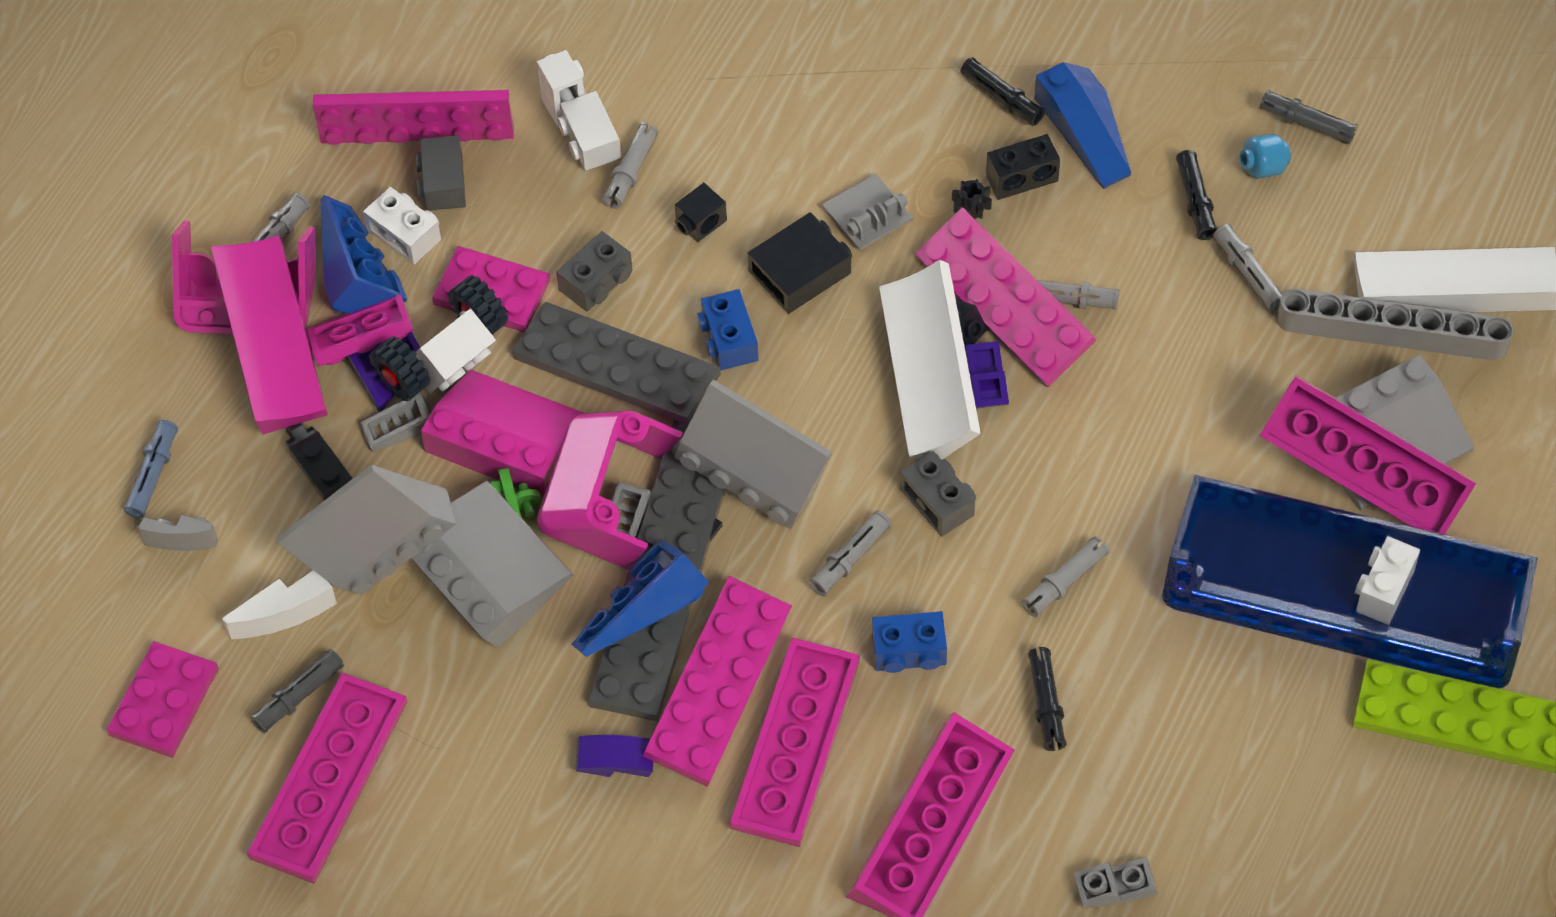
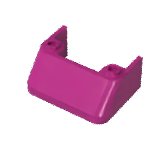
[172,221,316,334]
[537,411,683,570]

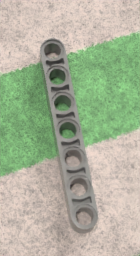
[1277,289,1514,360]

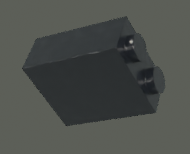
[747,212,852,314]

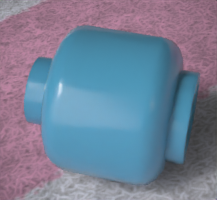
[1239,134,1291,179]

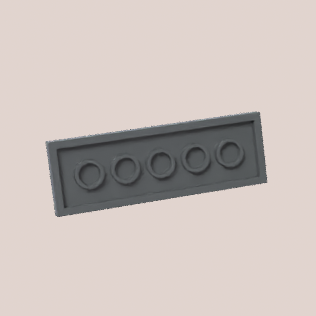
[512,302,721,425]

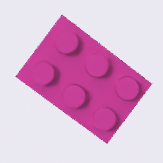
[432,246,550,333]
[307,294,414,367]
[106,641,219,758]

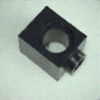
[675,182,727,242]

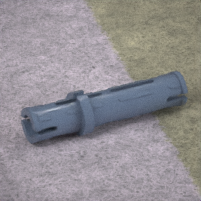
[124,420,178,518]

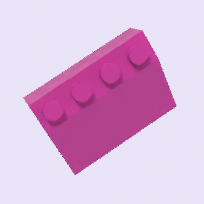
[421,369,586,498]

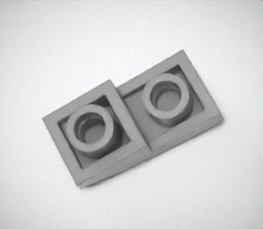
[139,515,218,551]
[1074,857,1158,908]

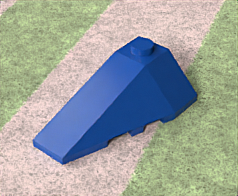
[1034,62,1131,189]
[321,195,407,313]
[571,539,710,657]

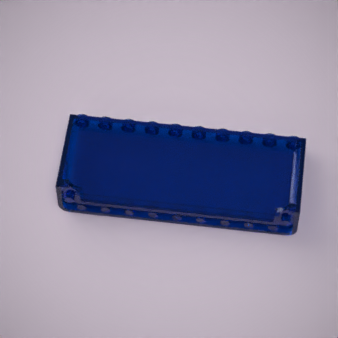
[1162,475,1538,689]

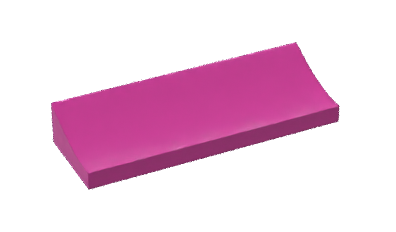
[211,236,328,435]
[1259,375,1476,543]
[845,712,1015,917]

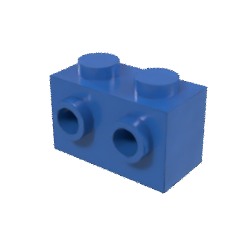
[697,289,759,371]
[872,611,947,673]

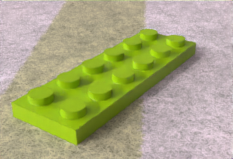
[1353,659,1556,773]

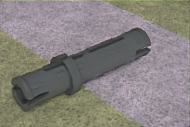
[1259,89,1358,144]
[250,649,344,734]

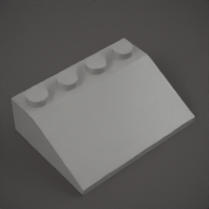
[1336,354,1474,510]
[675,379,832,529]
[277,465,456,595]
[412,481,573,648]

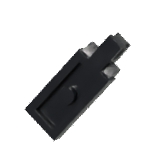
[286,423,353,501]

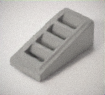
[359,393,432,452]
[611,481,651,538]

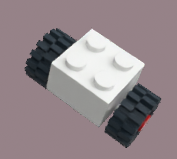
[369,275,508,402]

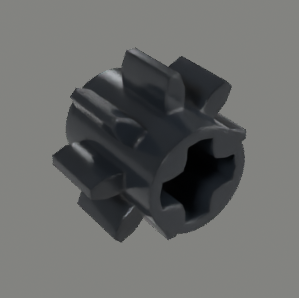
[952,179,992,219]

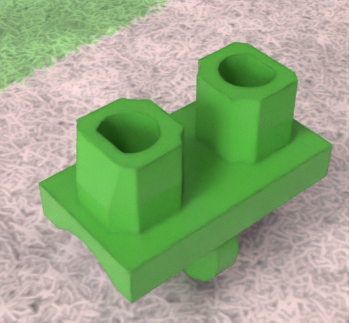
[490,468,542,517]

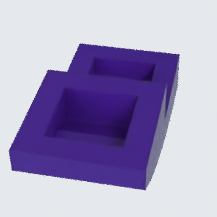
[965,341,1009,409]
[576,735,653,777]

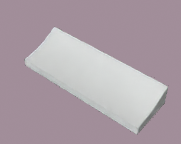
[1354,247,1556,312]
[879,260,981,460]

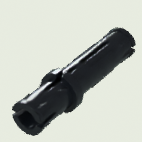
[960,57,1045,126]
[1176,150,1217,240]
[1028,647,1067,751]

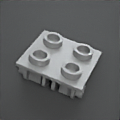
[822,173,913,251]

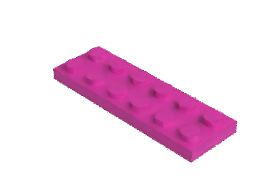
[313,90,514,145]
[915,207,1097,387]
[643,576,792,787]
[730,638,860,847]
[247,673,407,884]

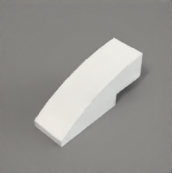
[222,570,337,640]

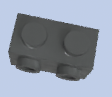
[415,135,466,211]
[556,231,633,312]
[900,451,976,537]

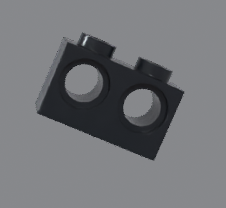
[986,134,1060,200]

